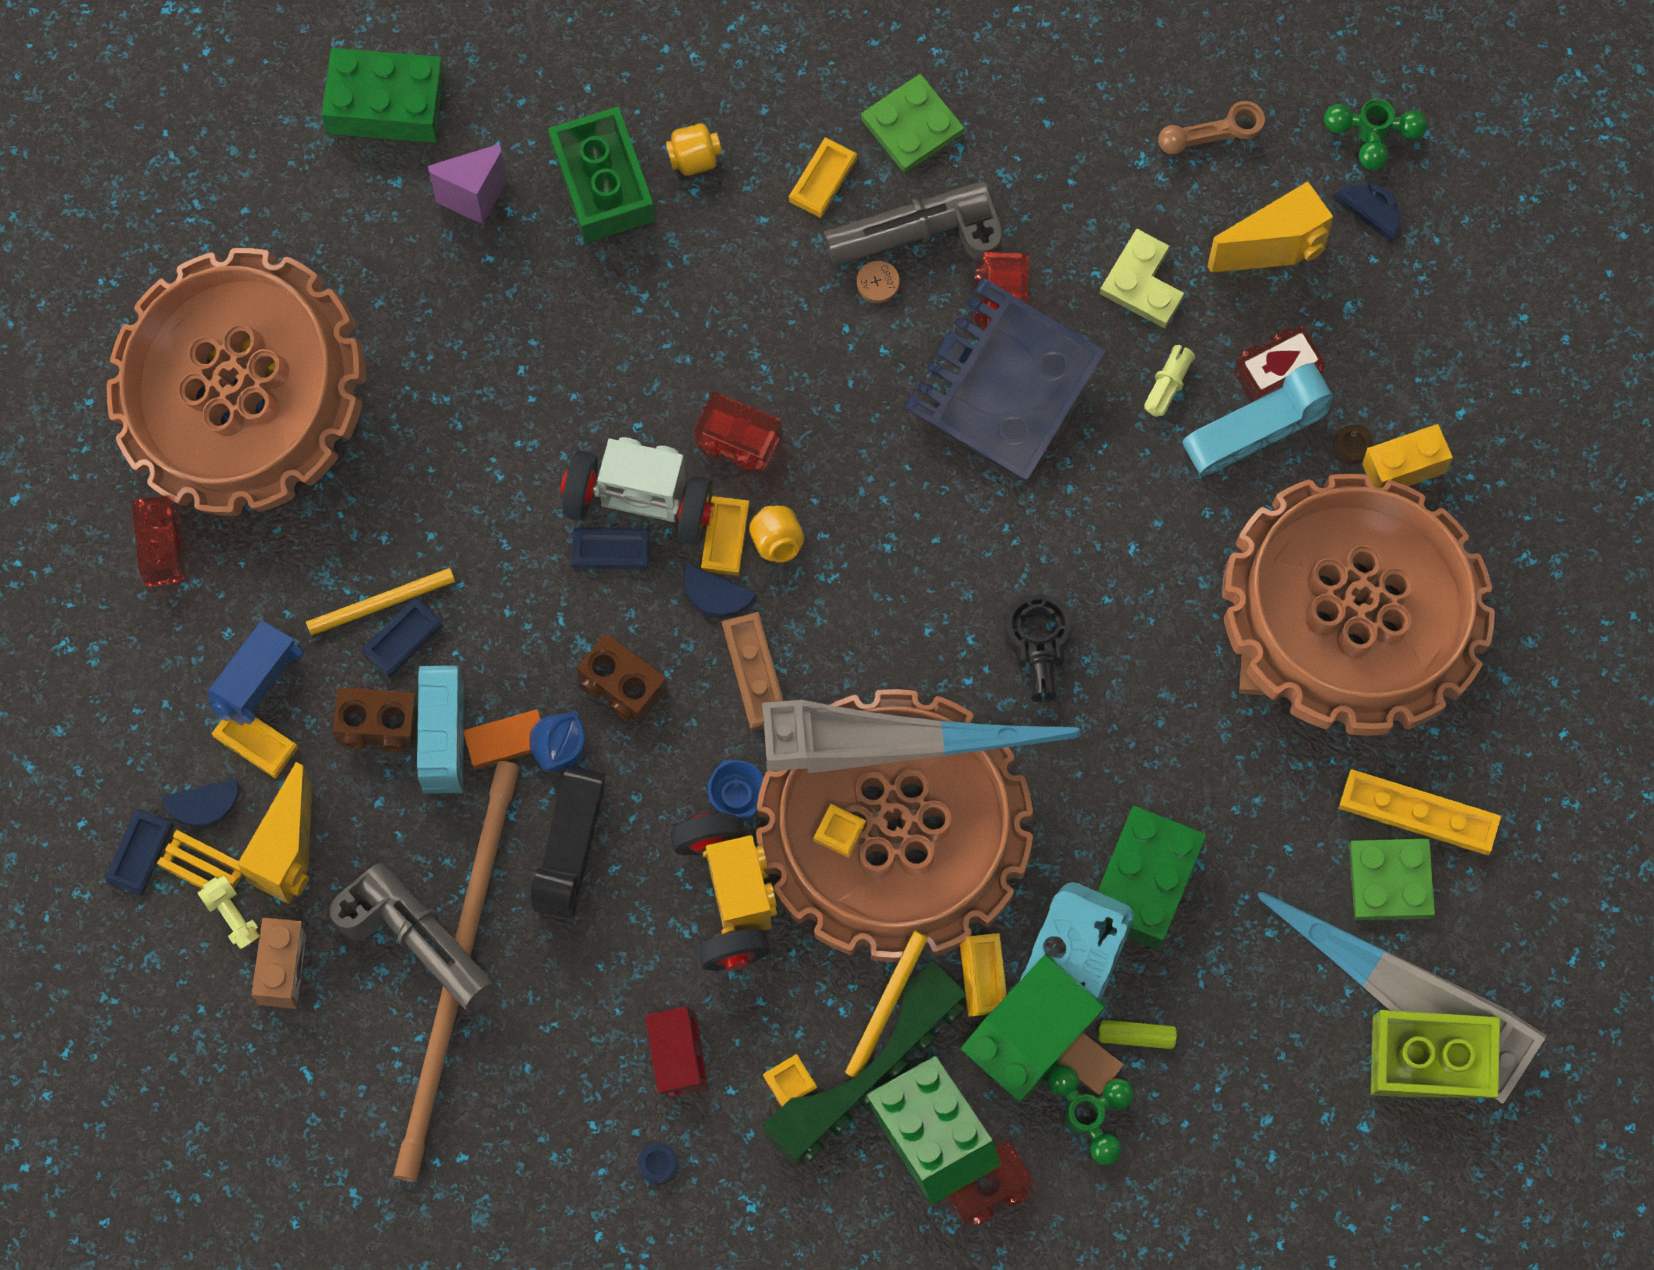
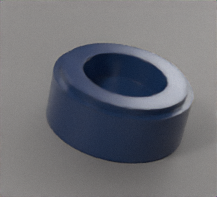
[638,1143,678,1185]

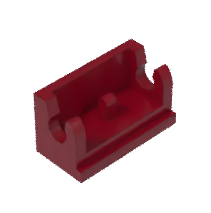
[645,1006,709,1096]

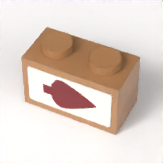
[251,918,308,1009]

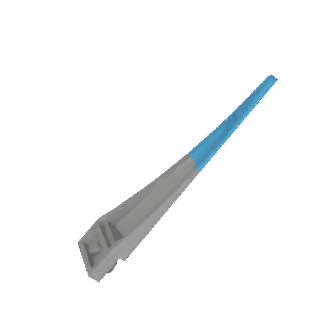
[762,700,1080,774]
[1258,892,1547,1104]

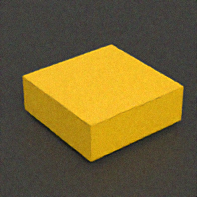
[813,804,866,858]
[763,1054,817,1107]

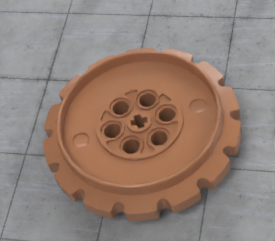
[107,248,366,516]
[1222,474,1495,736]
[756,689,1033,962]

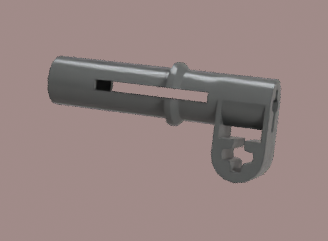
[823,181,1002,267]
[329,863,497,1013]

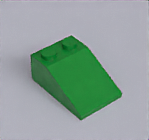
[961,953,1106,1102]

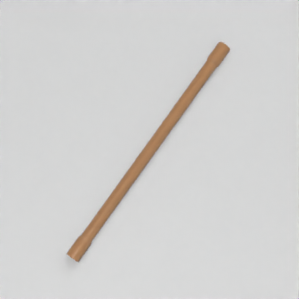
[393,761,520,1182]

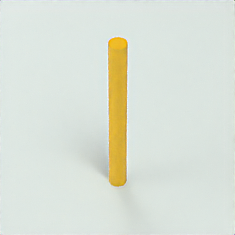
[306,568,455,636]
[845,930,929,1078]

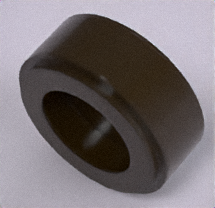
[1334,425,1373,465]

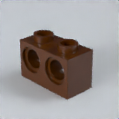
[577,633,668,724]
[333,687,418,752]

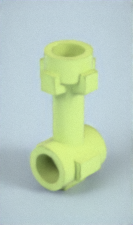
[198,875,260,949]

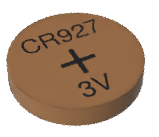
[857,261,899,303]

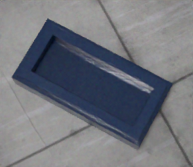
[572,528,650,570]
[361,597,444,679]
[105,809,174,896]

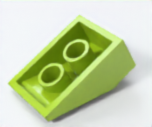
[1371,1010,1500,1098]

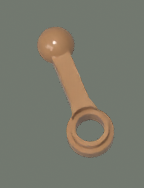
[1158,101,1265,154]

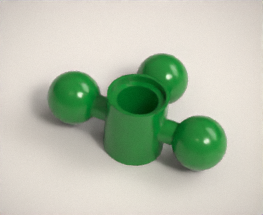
[1324,99,1428,170]
[1047,1065,1134,1165]

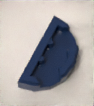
[1333,183,1400,243]
[683,563,757,619]
[161,778,239,828]

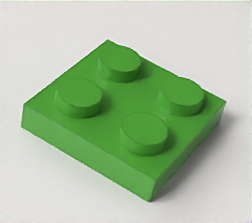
[861,74,964,174]
[1349,839,1435,921]

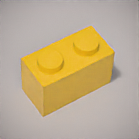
[1362,424,1453,488]

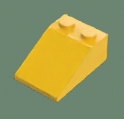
[1208,182,1333,273]
[238,762,313,904]

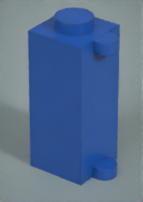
[209,620,304,725]

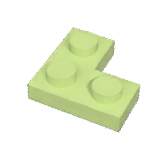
[1100,229,1184,329]

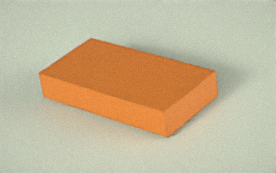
[463,709,540,770]

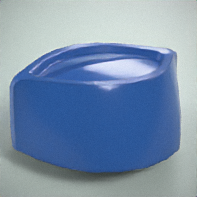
[529,711,586,772]
[708,760,764,823]

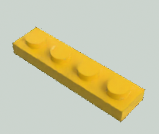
[1338,769,1501,856]

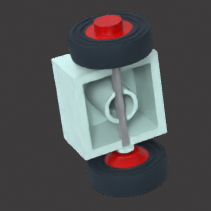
[560,437,715,546]

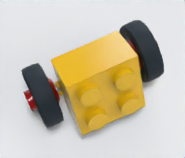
[670,813,777,971]

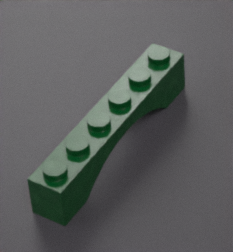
[763,960,966,1167]

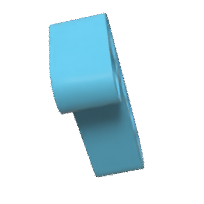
[1182,363,1333,476]

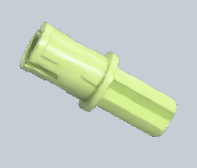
[1144,345,1195,417]

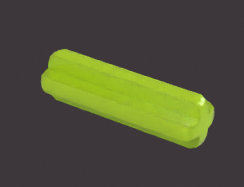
[1098,1020,1177,1049]

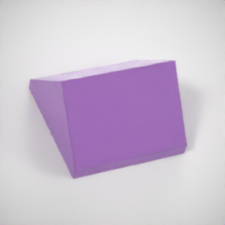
[428,144,507,224]

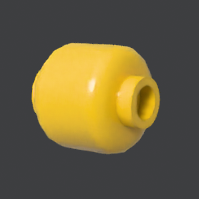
[666,123,723,176]
[749,505,804,563]

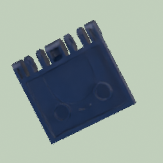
[903,278,1105,482]

